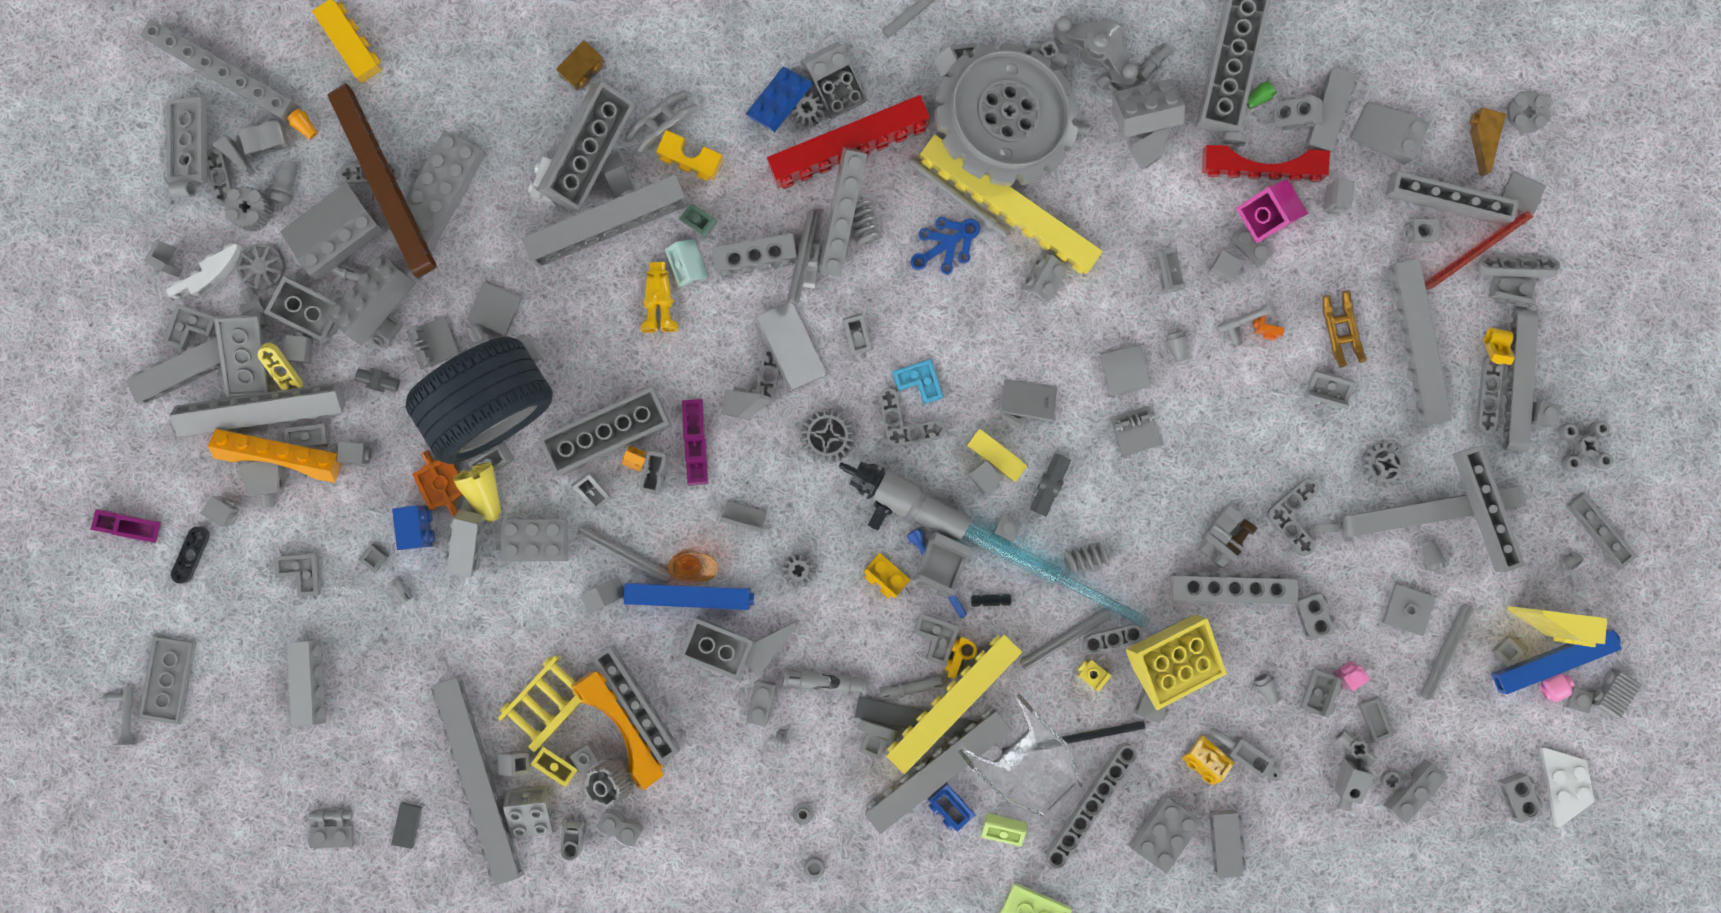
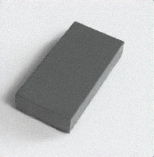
[391,803,422,849]

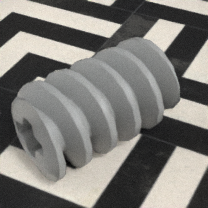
[853,200,881,246]
[1064,542,1110,576]

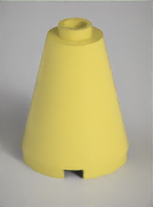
[453,462,502,522]

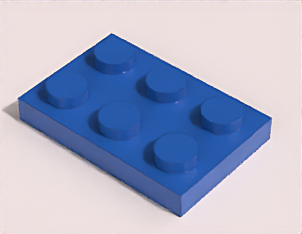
[746,66,813,133]

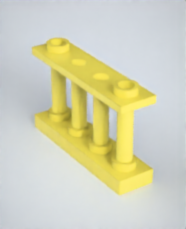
[498,655,581,752]

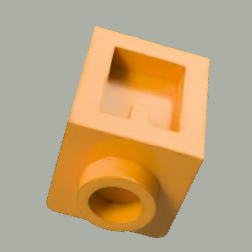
[622,445,648,472]

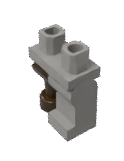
[1198,505,1257,568]

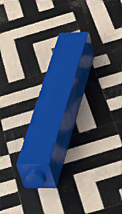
[624,583,754,610]
[1491,629,1622,695]

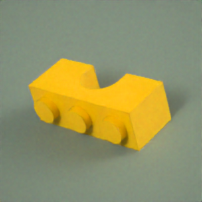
[656,130,724,181]

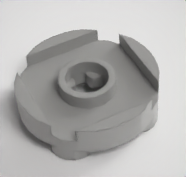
[1507,91,1550,133]

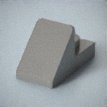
[842,313,872,355]

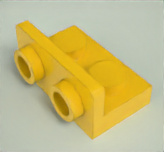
[863,553,910,599]
[1182,735,1234,785]

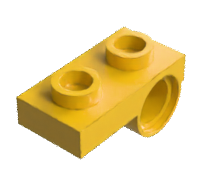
[1483,327,1515,365]
[944,636,977,679]

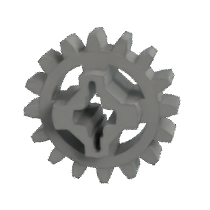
[1361,443,1409,487]

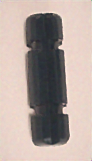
[971,594,1012,607]

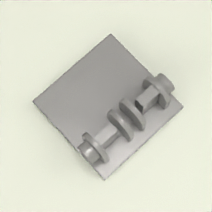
[406,317,459,369]
[1110,406,1162,457]

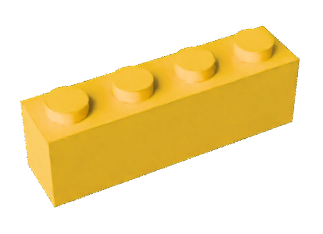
[312,0,382,83]

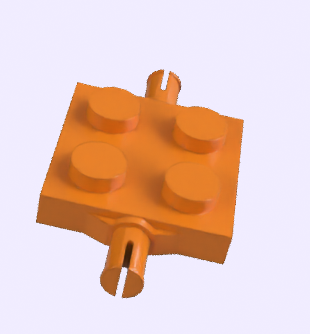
[412,450,463,517]

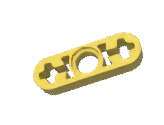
[258,343,304,390]

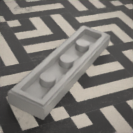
[1566,493,1637,570]

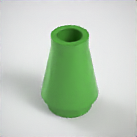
[1247,81,1276,110]

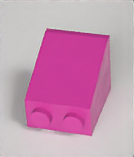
[1236,179,1309,243]

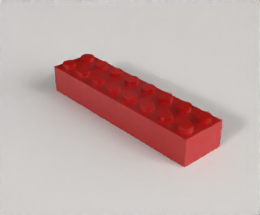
[767,95,930,189]

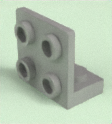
[503,786,553,838]

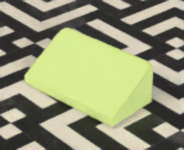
[981,813,1027,847]

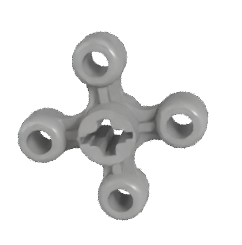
[1558,421,1613,472]

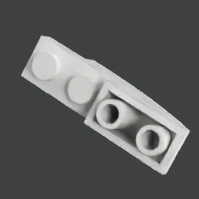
[166,243,244,300]

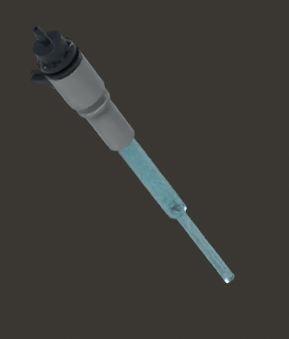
[838,461,1150,628]

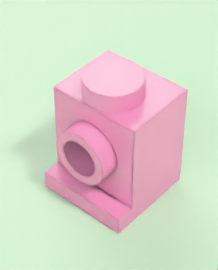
[1335,660,1370,691]

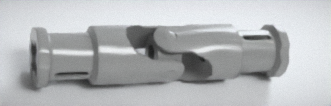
[783,668,868,696]

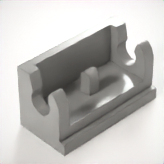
[1154,248,1186,294]

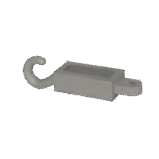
[1210,728,1281,781]

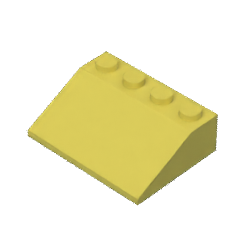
[1507,606,1607,647]
[1126,614,1227,710]

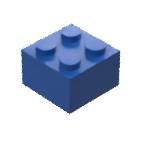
[392,505,435,550]

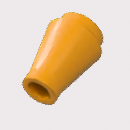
[287,109,318,140]

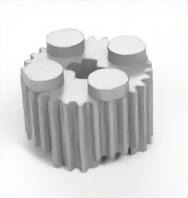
[224,186,274,231]
[583,759,634,809]

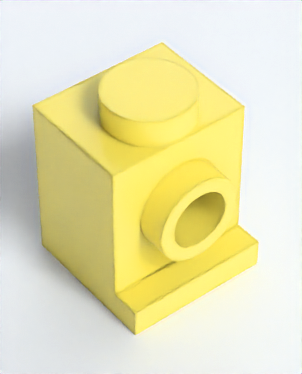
[1077,659,1111,692]

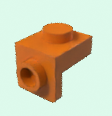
[1252,316,1285,341]

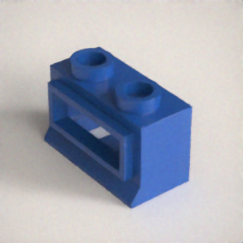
[928,782,976,832]

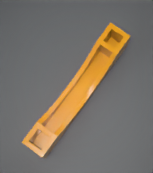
[208,429,342,483]
[571,671,664,790]

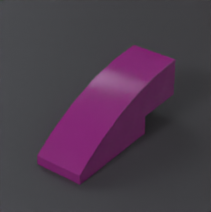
[90,509,161,543]

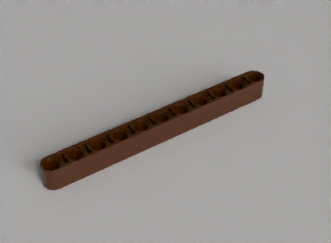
[327,83,437,279]

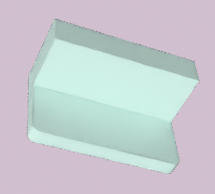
[665,239,708,287]

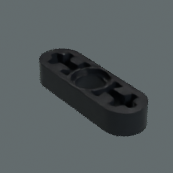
[171,527,210,584]

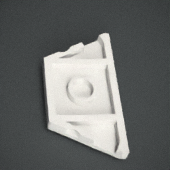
[1540,747,1595,828]

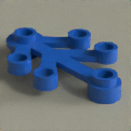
[910,217,980,275]

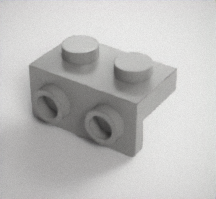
[1022,253,1068,303]
[1306,369,1355,410]
[1299,669,1343,718]

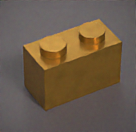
[556,40,605,91]

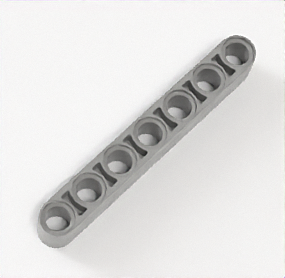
[1502,309,1538,452]
[1046,743,1137,869]

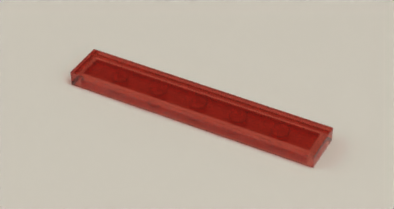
[1425,211,1533,290]

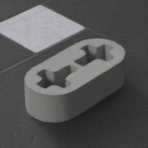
[858,719,898,741]

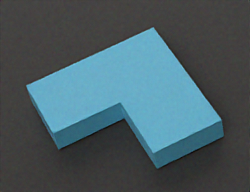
[892,359,944,404]

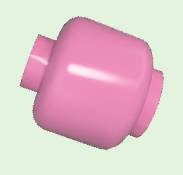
[1539,673,1574,702]

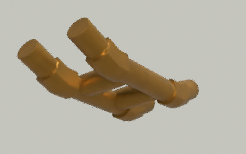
[1322,290,1367,368]

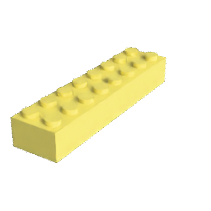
[886,635,1022,774]

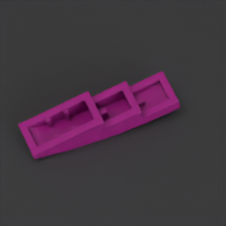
[682,399,709,486]

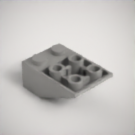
[801,42,868,119]

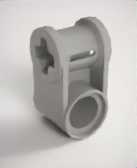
[560,818,586,861]

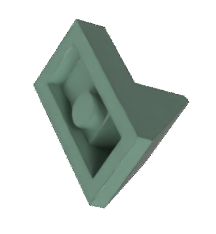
[679,203,717,239]

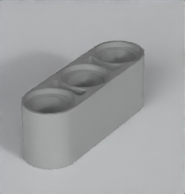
[1082,624,1144,654]

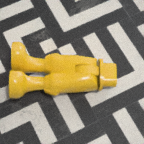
[640,262,679,333]

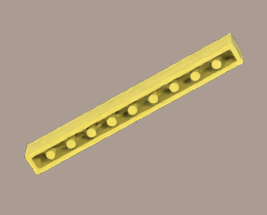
[920,134,1103,274]

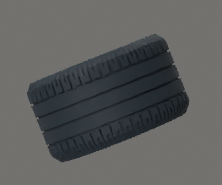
[405,336,553,464]

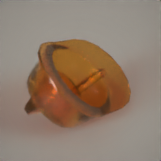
[668,548,718,582]

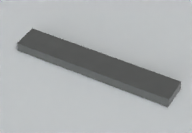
[855,696,978,738]

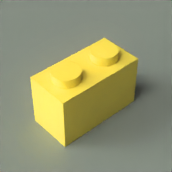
[531,747,578,788]

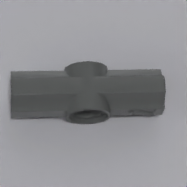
[1030,453,1071,517]

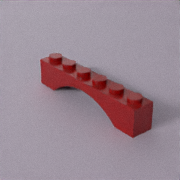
[1202,145,1330,182]

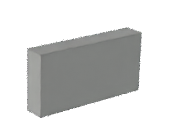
[1358,696,1394,743]

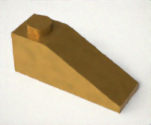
[1469,107,1506,177]

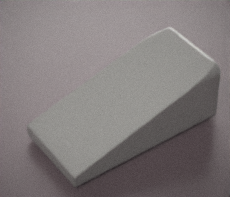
[213,135,255,175]
[467,443,515,472]

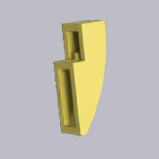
[967,429,1027,483]

